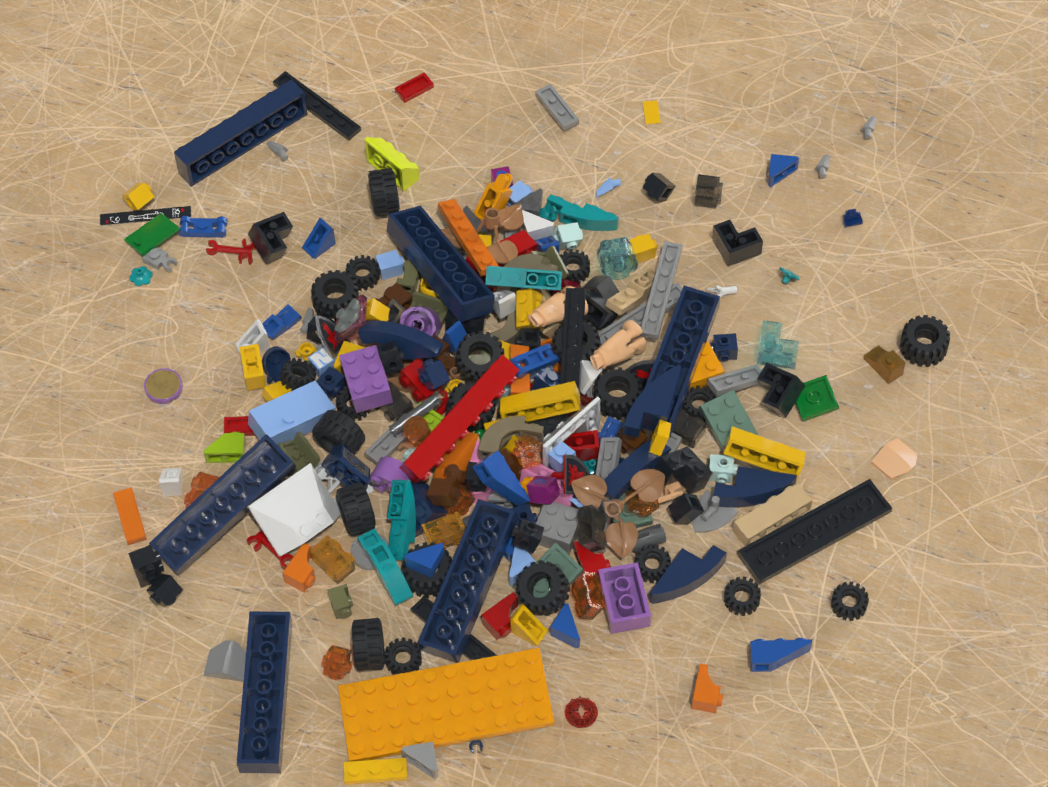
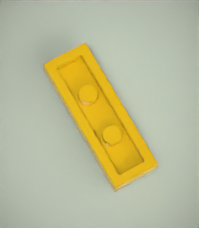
[344,758,408,785]

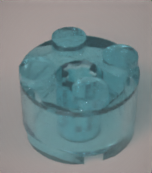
[597,237,638,280]

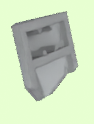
[204,640,246,682]

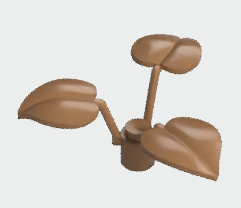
[441,204,524,264]
[571,469,665,558]

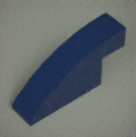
[357,320,444,360]
[623,365,682,438]
[604,440,671,499]
[714,466,797,508]
[649,545,727,604]

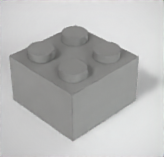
[536,502,583,555]

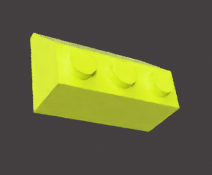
[364,137,419,192]

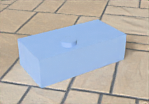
[248,381,336,445]

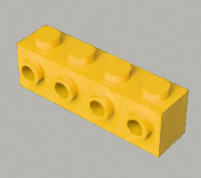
[500,381,580,422]
[723,426,806,480]

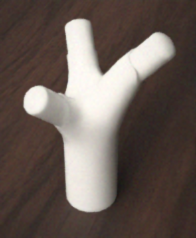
[706,285,737,298]

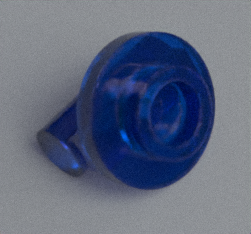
[842,209,863,228]

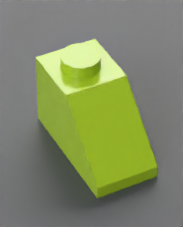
[204,432,246,463]

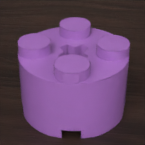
[400,306,442,337]
[370,456,412,493]

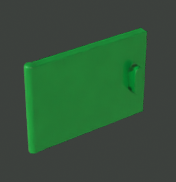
[124,213,180,256]

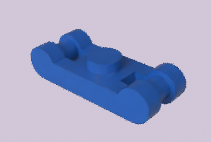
[179,216,228,238]
[510,343,560,379]

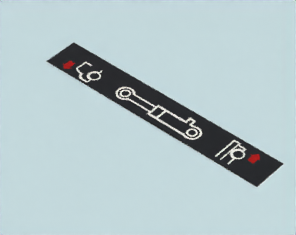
[100,206,191,225]

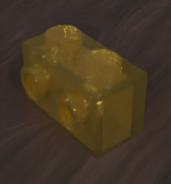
[421,512,466,550]
[310,535,355,585]

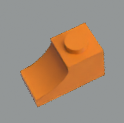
[282,543,316,593]
[692,663,724,713]

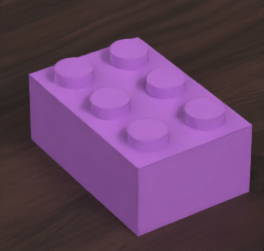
[339,345,393,413]
[598,562,651,634]

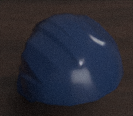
[262,346,291,383]

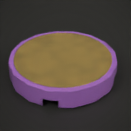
[144,369,183,404]

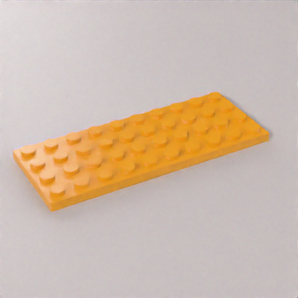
[338,648,555,762]

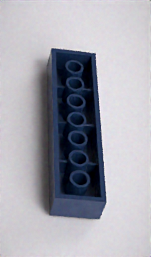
[174,79,308,187]
[387,205,495,322]
[642,285,720,437]
[149,434,296,575]
[418,499,518,663]
[237,611,292,773]

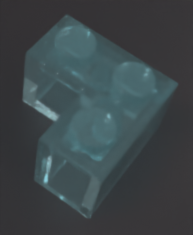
[757,320,799,369]

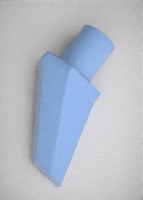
[596,178,621,198]

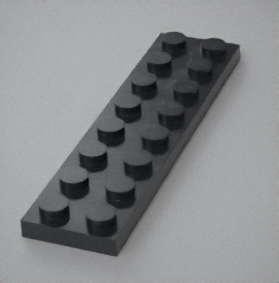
[737,479,892,584]

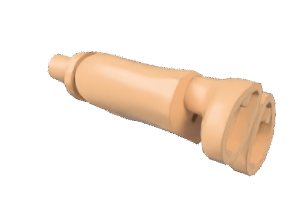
[528,286,588,327]
[590,320,647,370]

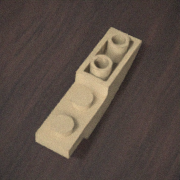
[605,268,656,315]

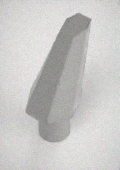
[861,117,876,140]
[266,141,288,161]
[815,155,830,178]
[300,308,314,334]

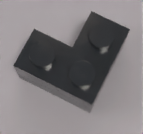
[248,212,293,264]
[712,220,763,266]
[757,363,805,418]
[655,446,713,494]

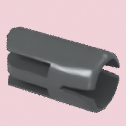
[633,524,666,552]

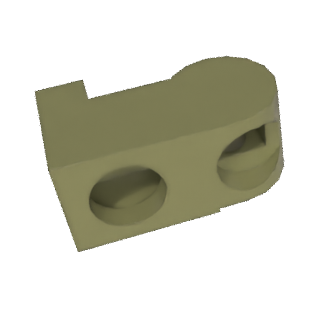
[396,259,420,296]

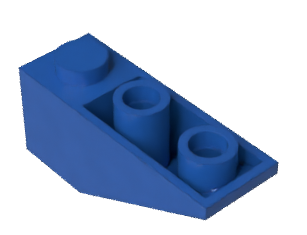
[472,450,530,506]
[749,638,812,672]

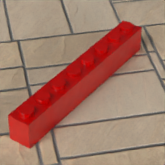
[399,354,519,483]

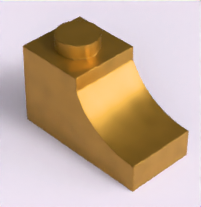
[864,345,905,384]

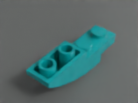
[547,194,619,231]
[485,266,562,290]
[387,480,416,561]
[357,529,413,606]

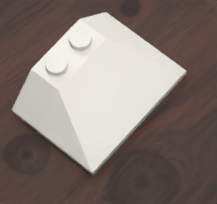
[543,397,600,470]
[247,463,340,556]

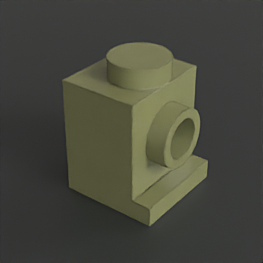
[327,584,353,619]

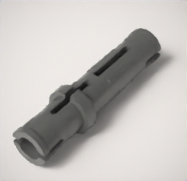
[388,392,443,436]

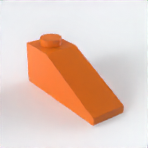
[433,432,479,490]

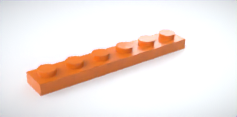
[438,199,499,276]

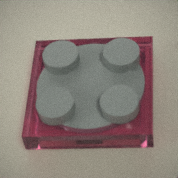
[335,294,367,343]

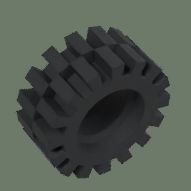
[560,249,590,284]
[345,255,380,291]
[280,358,316,391]
[336,386,370,421]
[682,386,716,423]
[635,544,671,583]
[724,576,761,616]
[831,581,869,621]
[384,637,422,675]

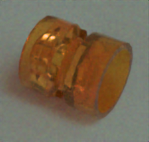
[403,416,432,448]

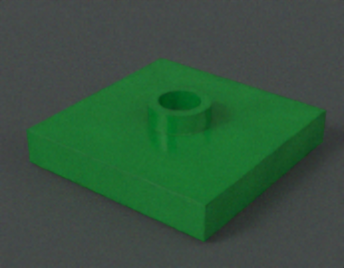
[796,375,839,421]

